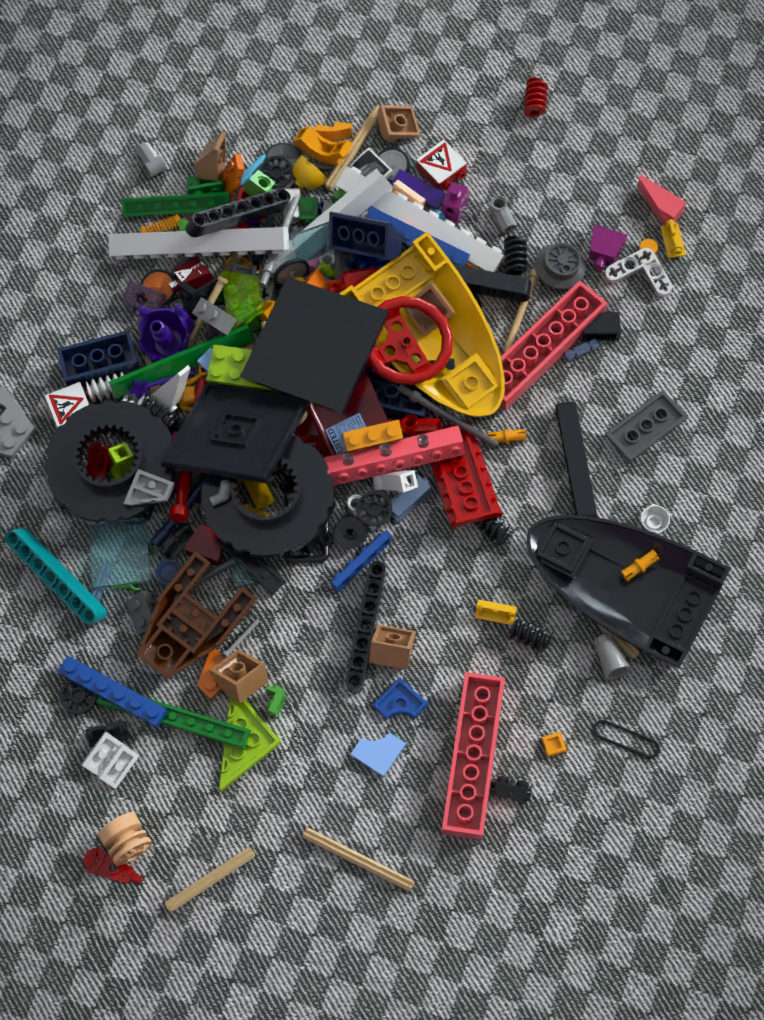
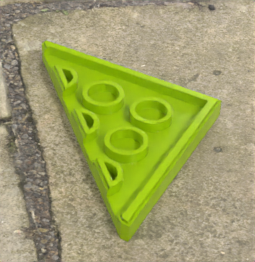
[219,698,281,792]

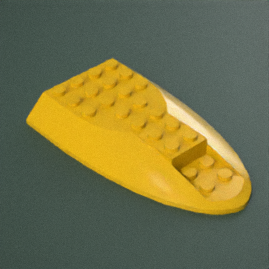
[339,231,505,417]

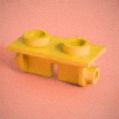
[660,219,686,259]
[244,480,275,510]
[475,600,517,625]

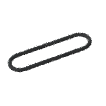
[593,720,660,758]

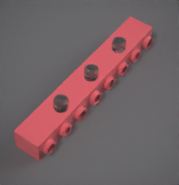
[324,426,465,486]

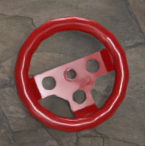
[367,296,453,385]

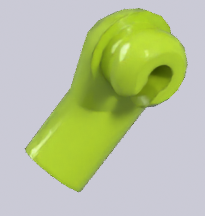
[318,261,335,280]

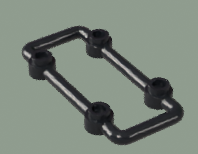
[280,474,333,563]

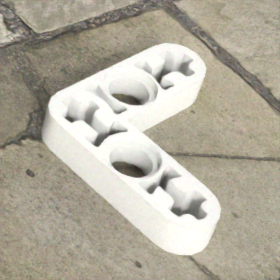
[605,248,672,297]

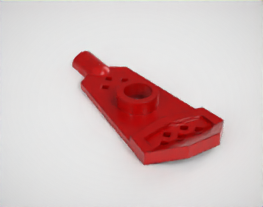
[83,847,143,885]

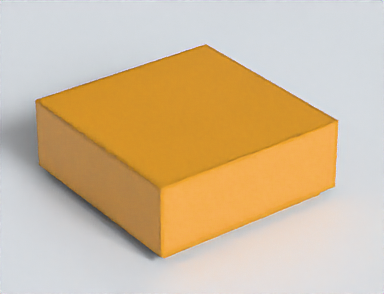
[541,732,567,758]

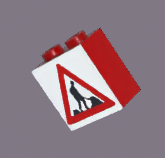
[416,140,467,191]
[45,382,93,428]

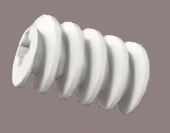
[86,372,123,403]

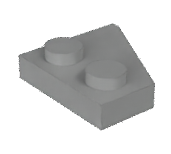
[124,469,175,506]

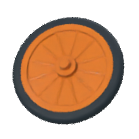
[140,269,177,307]

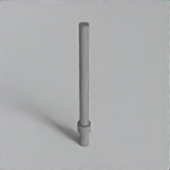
[259,197,299,287]

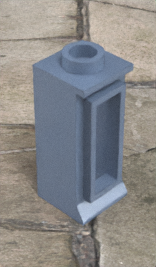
[385,474,431,524]

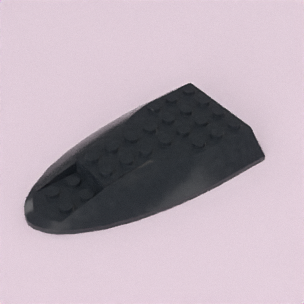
[527,515,731,669]

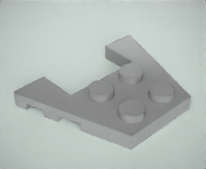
[0,385,36,459]

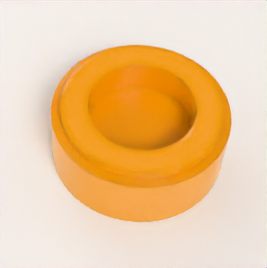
[639,239,658,258]

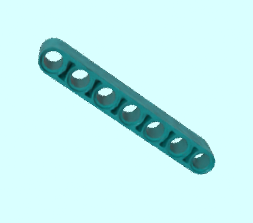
[5,527,107,625]

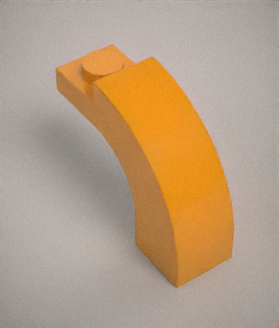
[292,126,353,165]

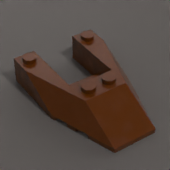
[137,551,258,680]

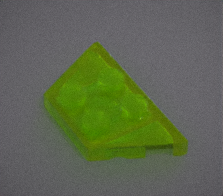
[220,270,265,331]

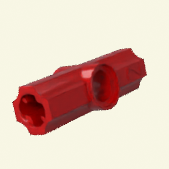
[388,415,442,438]

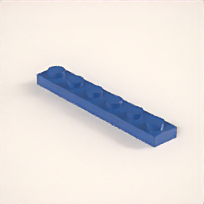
[365,206,470,266]
[57,656,168,728]

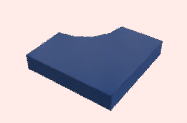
[372,677,429,720]

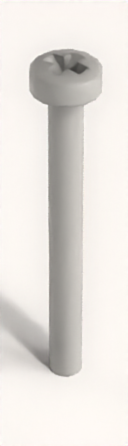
[221,619,260,658]

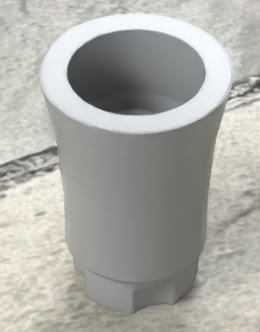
[594,634,631,680]

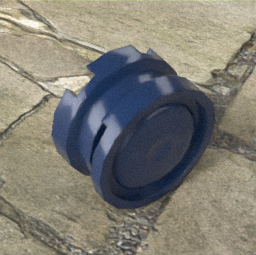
[156,560,181,588]

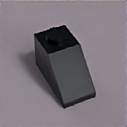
[582,311,621,342]

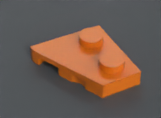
[221,154,245,203]
[197,648,225,700]

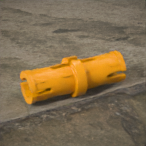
[487,429,526,444]
[620,549,659,582]

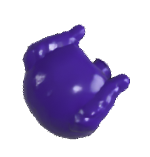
[138,305,195,363]

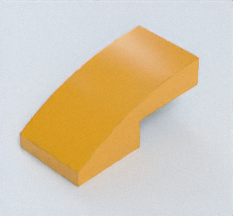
[315,121,353,141]

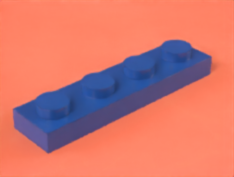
[331,530,392,594]

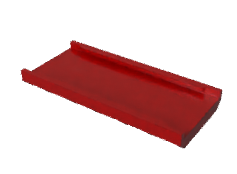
[427,421,502,531]

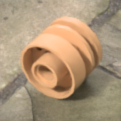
[98,812,152,866]

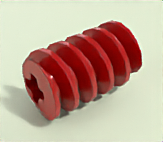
[524,77,548,118]

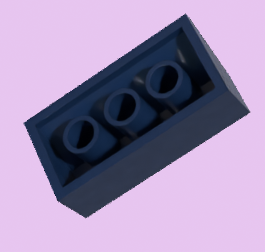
[329,211,402,260]

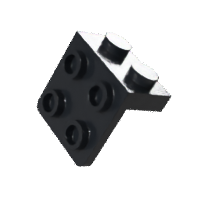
[179,277,226,322]

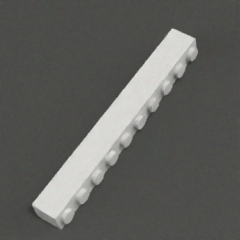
[336,166,504,272]
[108,227,289,259]

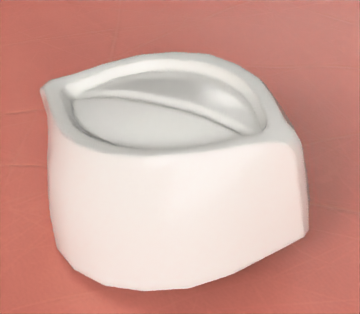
[641,504,670,535]

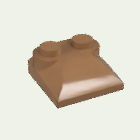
[377,105,421,143]
[404,283,455,337]

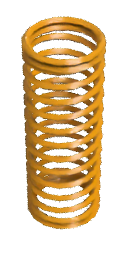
[140,214,180,233]

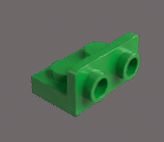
[186,175,225,194]

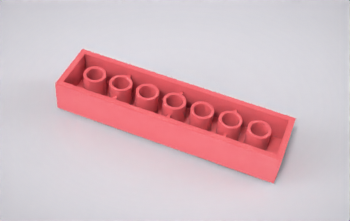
[500,281,607,411]
[442,672,505,840]

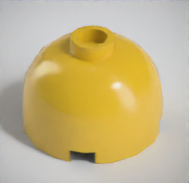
[293,155,328,190]

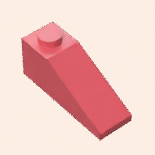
[637,175,686,224]

